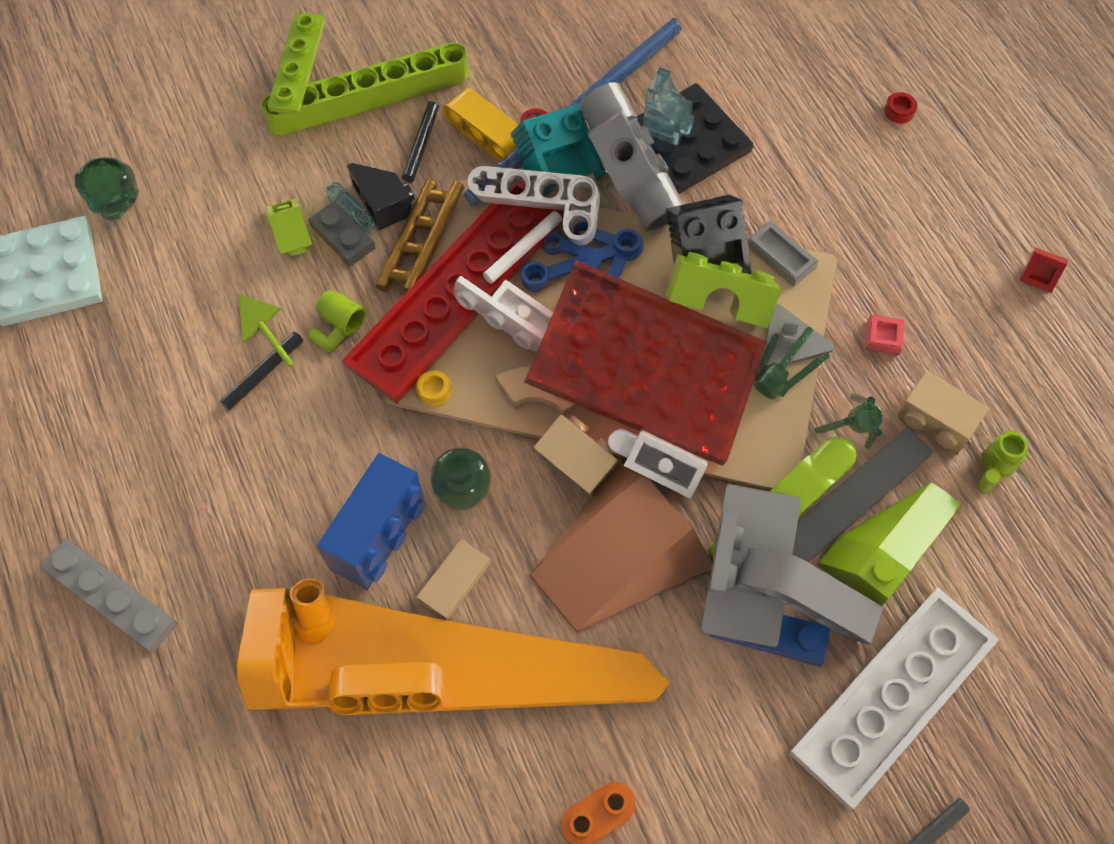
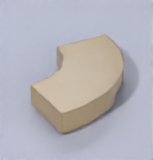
[495,366,592,416]

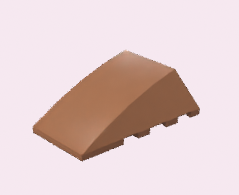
[530,463,712,633]

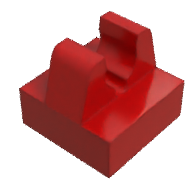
[1019,247,1068,293]

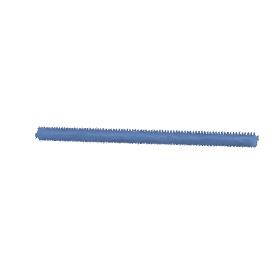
[464,18,682,208]

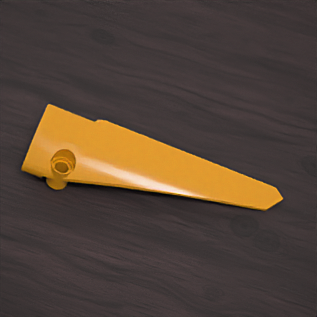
[237,578,669,715]

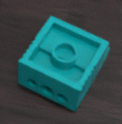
[510,104,606,197]

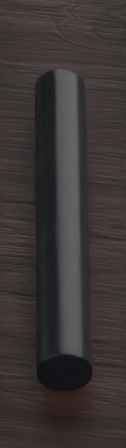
[402,101,439,183]
[219,331,304,411]

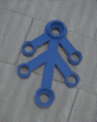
[521,221,643,308]

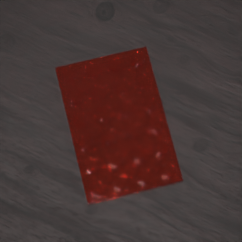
[524,260,767,466]

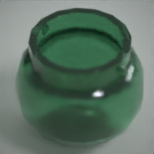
[430,448,491,510]

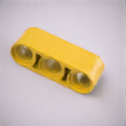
[443,88,519,162]

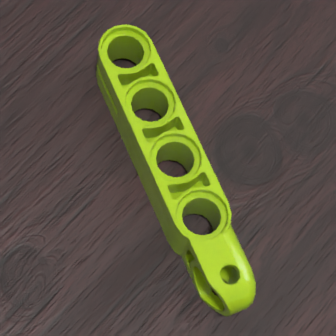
[708,436,857,557]

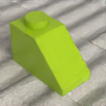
[266,198,312,256]

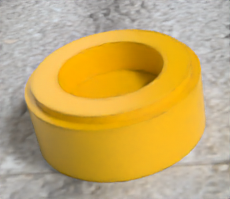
[416,370,452,407]

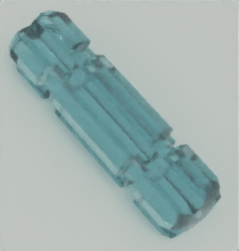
[325,182,375,233]

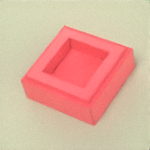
[865,315,905,355]

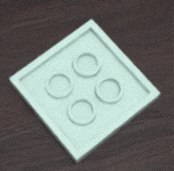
[0,215,103,327]

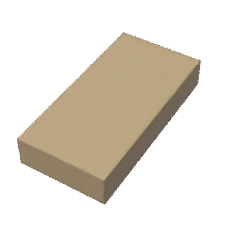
[416,539,491,620]

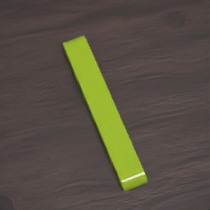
[261,42,469,136]

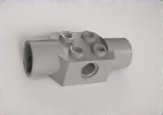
[579,82,684,231]

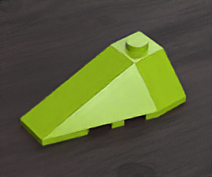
[817,482,962,606]

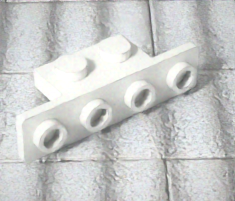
[453,276,574,372]

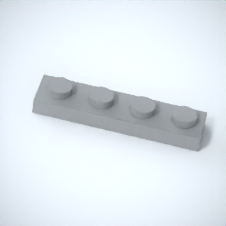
[40,537,178,654]

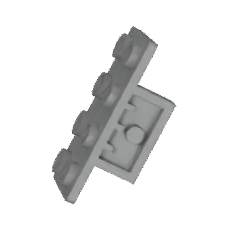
[701,484,801,647]

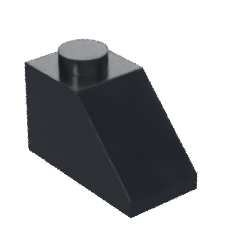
[347,163,415,231]

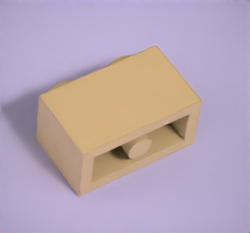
[897,371,990,454]
[533,414,618,496]

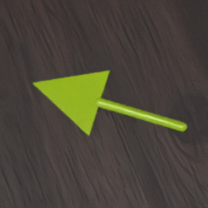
[239,294,293,367]

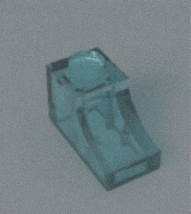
[643,67,695,145]

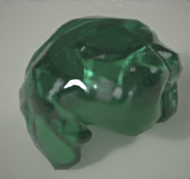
[74,157,139,221]

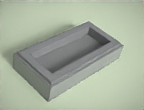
[748,221,819,287]

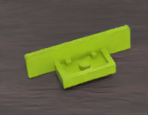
[267,13,325,114]

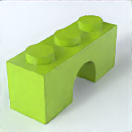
[665,252,782,328]

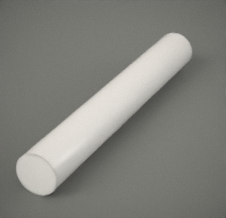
[483,211,562,284]

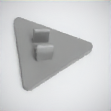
[762,304,834,370]

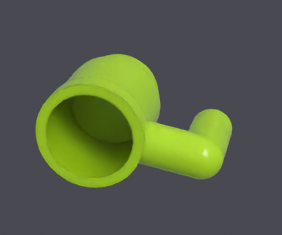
[308,290,366,352]
[978,431,1028,493]

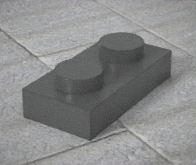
[308,202,376,267]

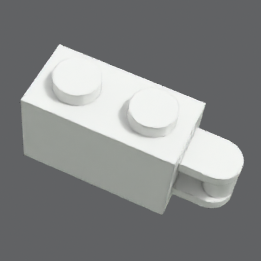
[608,429,708,499]

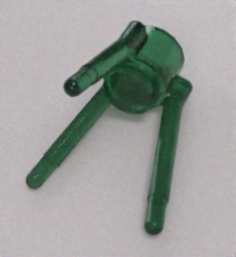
[752,327,830,399]
[814,393,883,449]

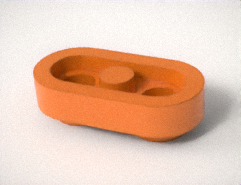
[561,782,635,844]

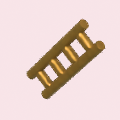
[375,179,464,293]

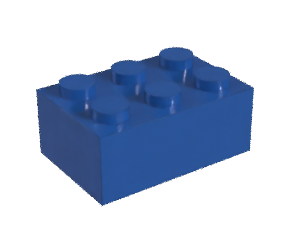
[317,452,425,590]

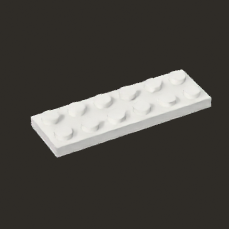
[788,587,999,811]

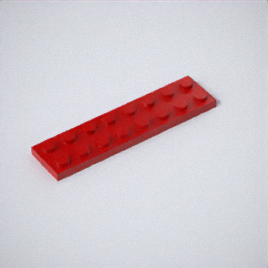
[342,181,564,404]

